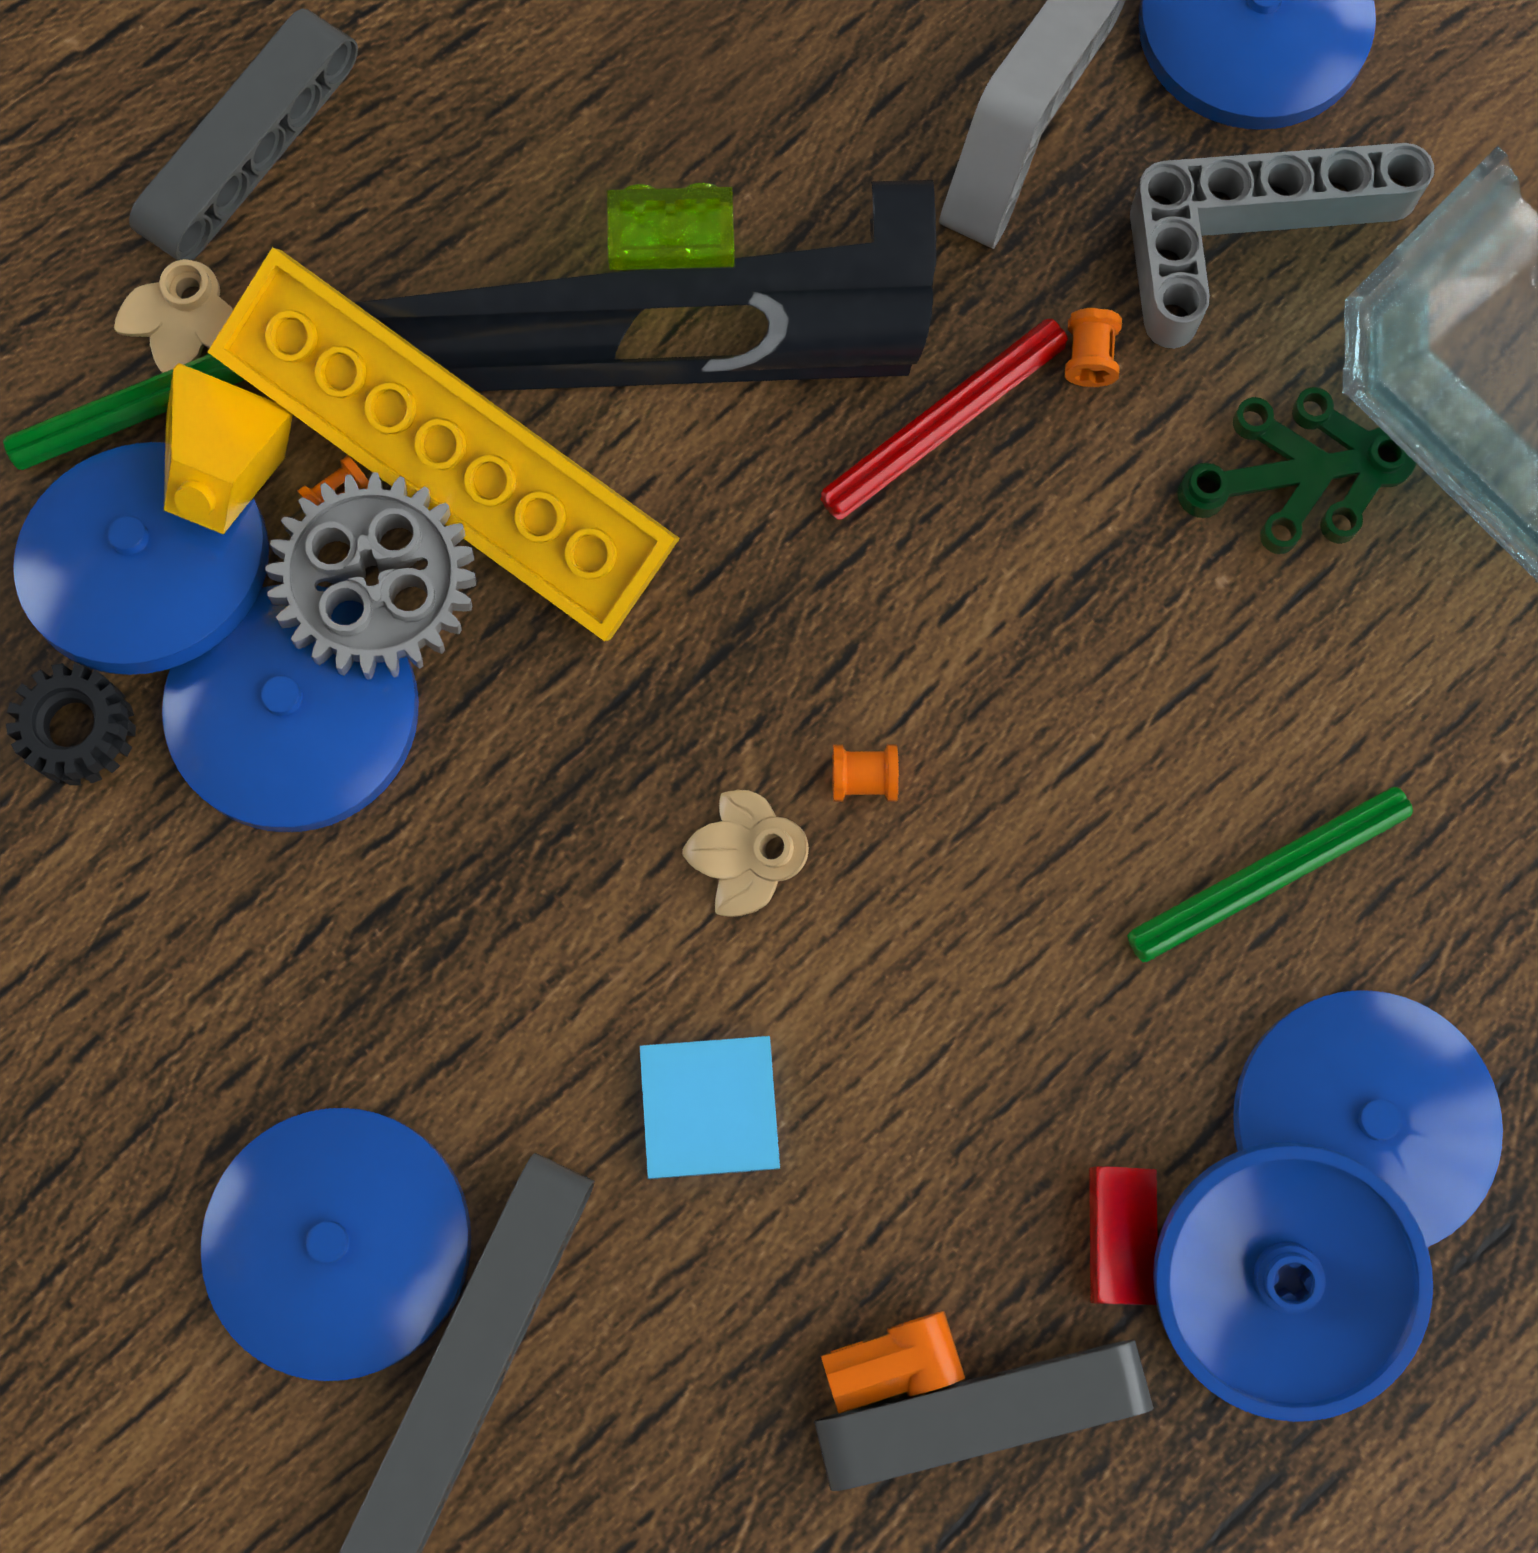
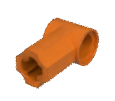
[821,1311,966,1414]

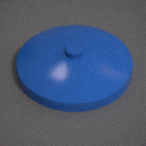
[1139,0,1376,130]
[13,442,269,675]
[162,584,419,832]
[1233,991,1503,1247]
[201,1108,471,1381]
[1153,1142,1433,1422]

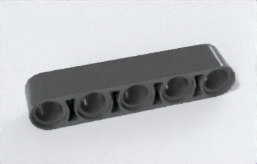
[129,8,358,260]
[814,1340,1154,1491]

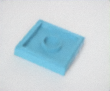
[640,1036,780,1179]

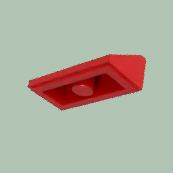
[1089,1166,1158,1305]

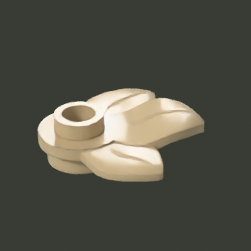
[114,259,233,373]
[682,790,809,917]

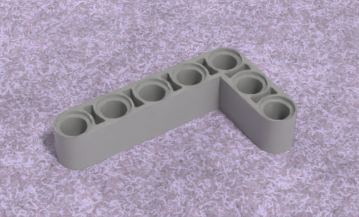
[939,0,1126,249]
[1130,143,1434,349]

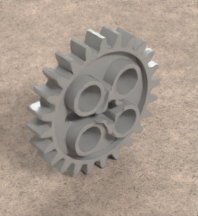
[265,472,476,679]

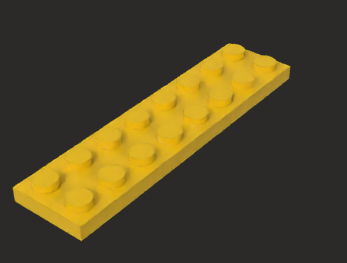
[207,247,680,641]

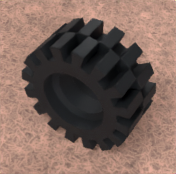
[6,663,136,786]

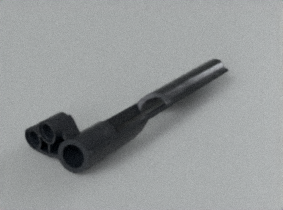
[354,180,936,391]

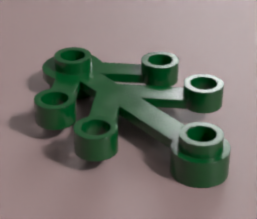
[1177,387,1417,554]

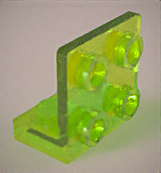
[607,183,735,270]

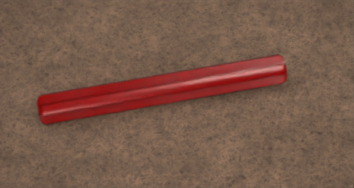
[820,318,1068,520]

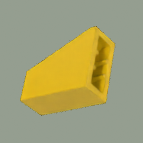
[164,363,293,534]

